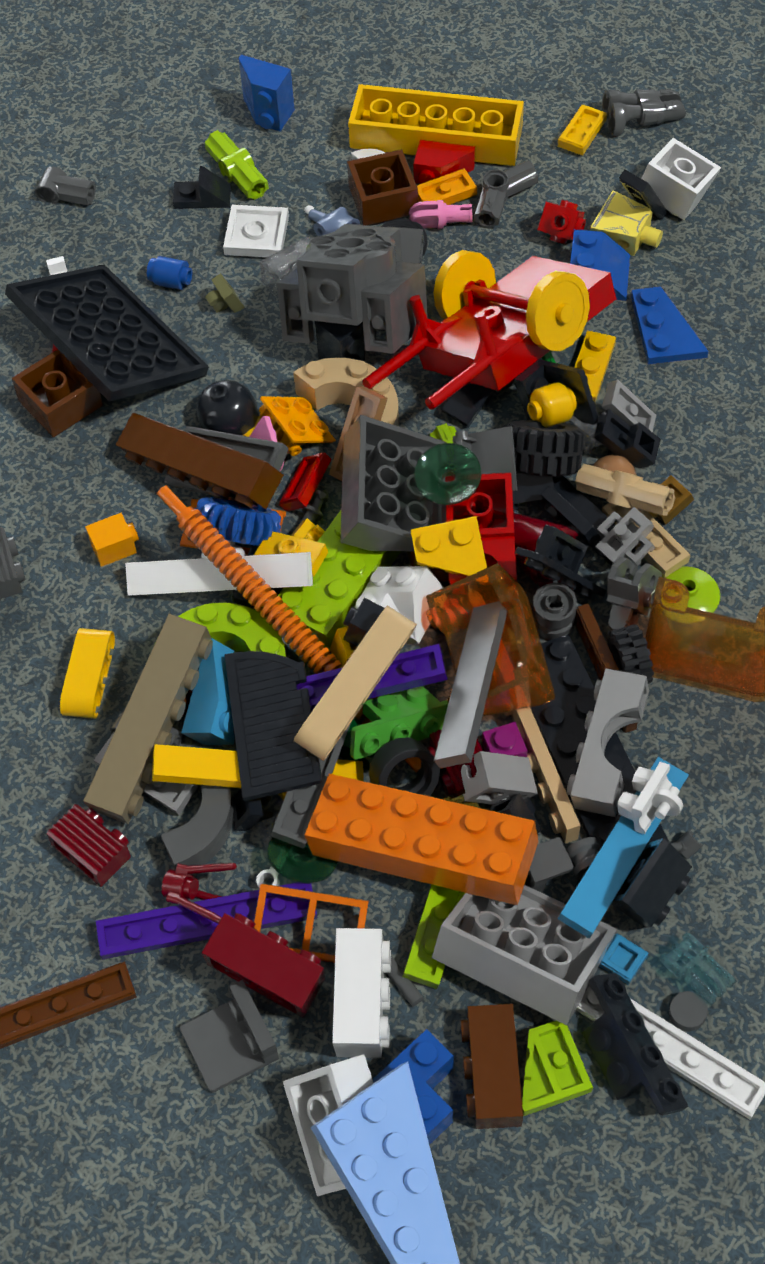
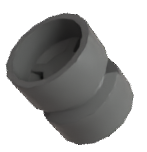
[532,583,577,641]

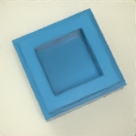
[599,933,648,985]

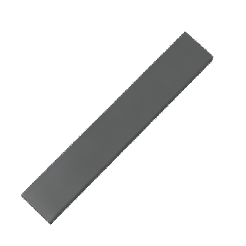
[434,600,508,768]

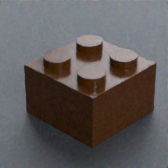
[347,149,418,225]
[12,349,103,437]

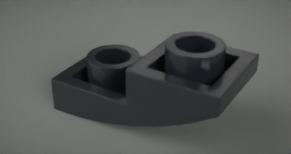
[442,382,496,428]

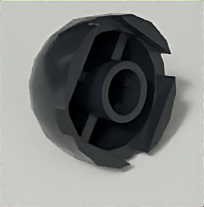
[196,380,259,436]

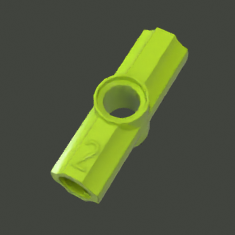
[204,130,269,200]

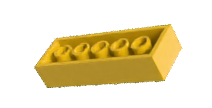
[348,84,524,166]

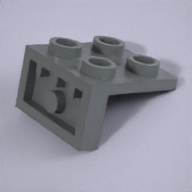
[180,980,279,1093]

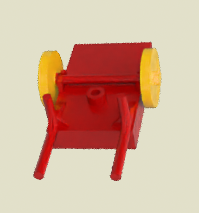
[362,250,617,410]

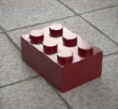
[202,913,325,1018]

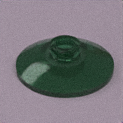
[414,443,481,505]
[267,837,338,883]

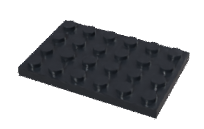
[5,264,209,402]

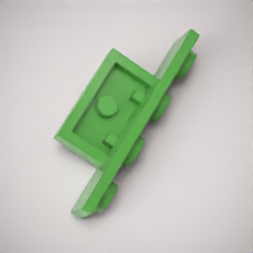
[350,686,450,760]

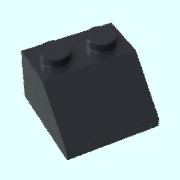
[315,321,365,362]
[611,838,692,928]

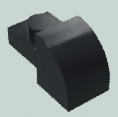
[593,409,661,468]

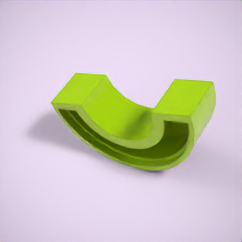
[154,603,286,657]

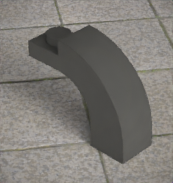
[161,785,234,870]

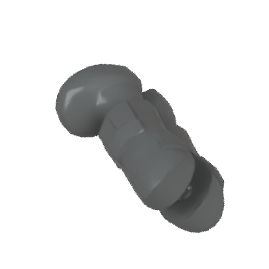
[602,89,686,137]

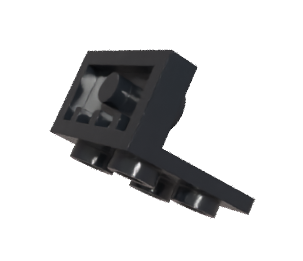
[514,359,598,425]

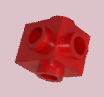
[537,200,586,244]

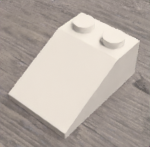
[283,1054,373,1196]

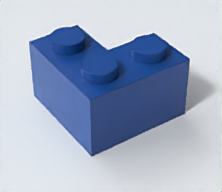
[372,1029,454,1145]

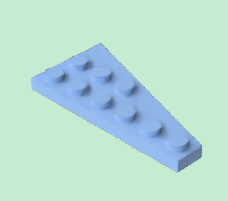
[310,1062,460,1264]

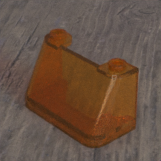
[426,563,555,716]
[645,577,765,702]

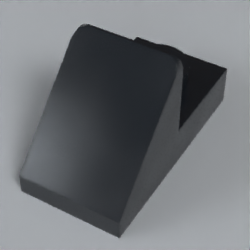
[173,166,231,209]

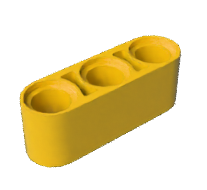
[60,628,115,719]

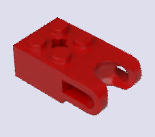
[445,472,517,592]

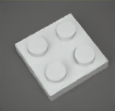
[223,205,289,258]

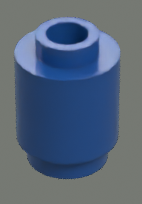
[147,256,192,290]

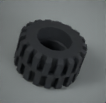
[505,420,585,476]

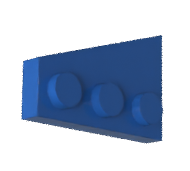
[631,287,709,364]

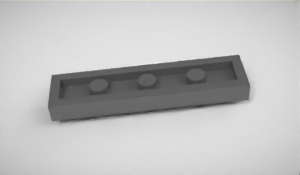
[270,723,351,849]

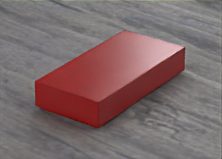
[279,452,332,511]

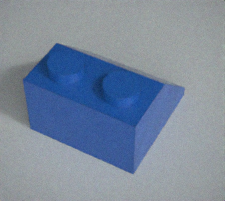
[239,55,295,132]
[570,229,630,301]

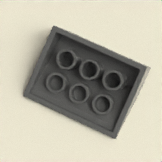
[340,415,447,551]

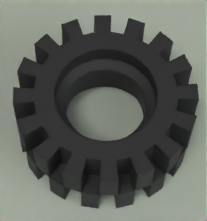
[606,624,654,684]

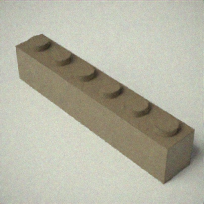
[83,614,213,824]

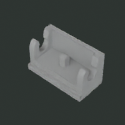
[461,751,538,804]

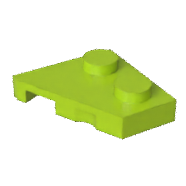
[522,1020,593,1116]

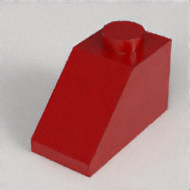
[413,140,475,184]

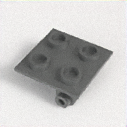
[453,426,518,491]

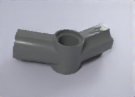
[474,161,538,229]

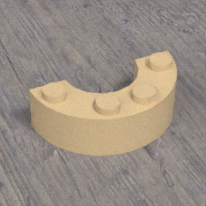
[293,358,399,427]

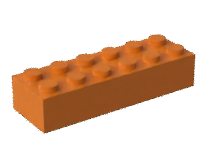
[305,773,539,906]

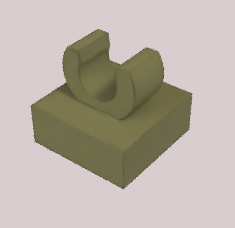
[205,273,245,313]

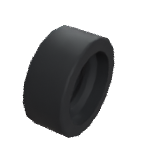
[369,737,440,796]

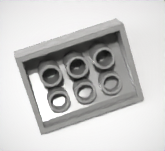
[432,885,617,1025]

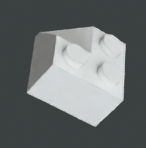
[641,138,721,220]
[355,566,447,644]

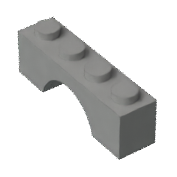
[567,669,649,817]

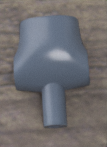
[308,207,360,236]

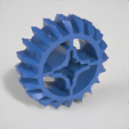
[195,497,281,546]

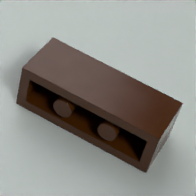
[460,1004,523,1129]

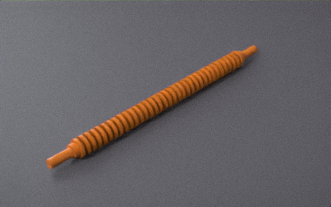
[157,485,421,773]

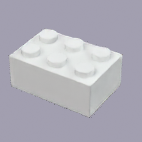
[332,928,391,1058]

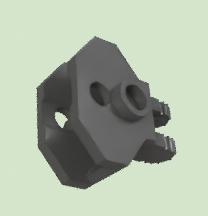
[607,557,663,630]

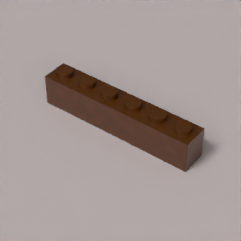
[116,413,284,509]

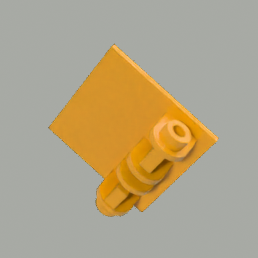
[259,396,336,456]

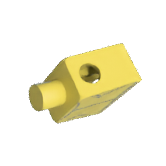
[590,191,663,256]

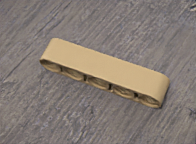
[294,605,417,761]

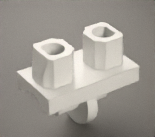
[617,762,683,834]

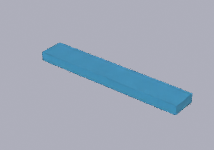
[558,757,689,939]

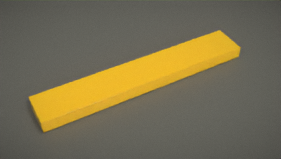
[152,744,364,788]

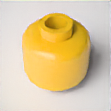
[527,382,577,427]

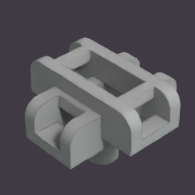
[595,507,655,566]

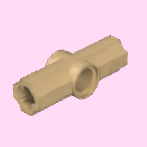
[575,464,675,516]

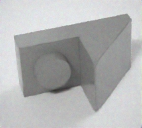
[602,379,656,432]

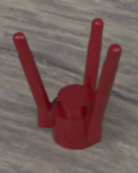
[161,863,237,924]

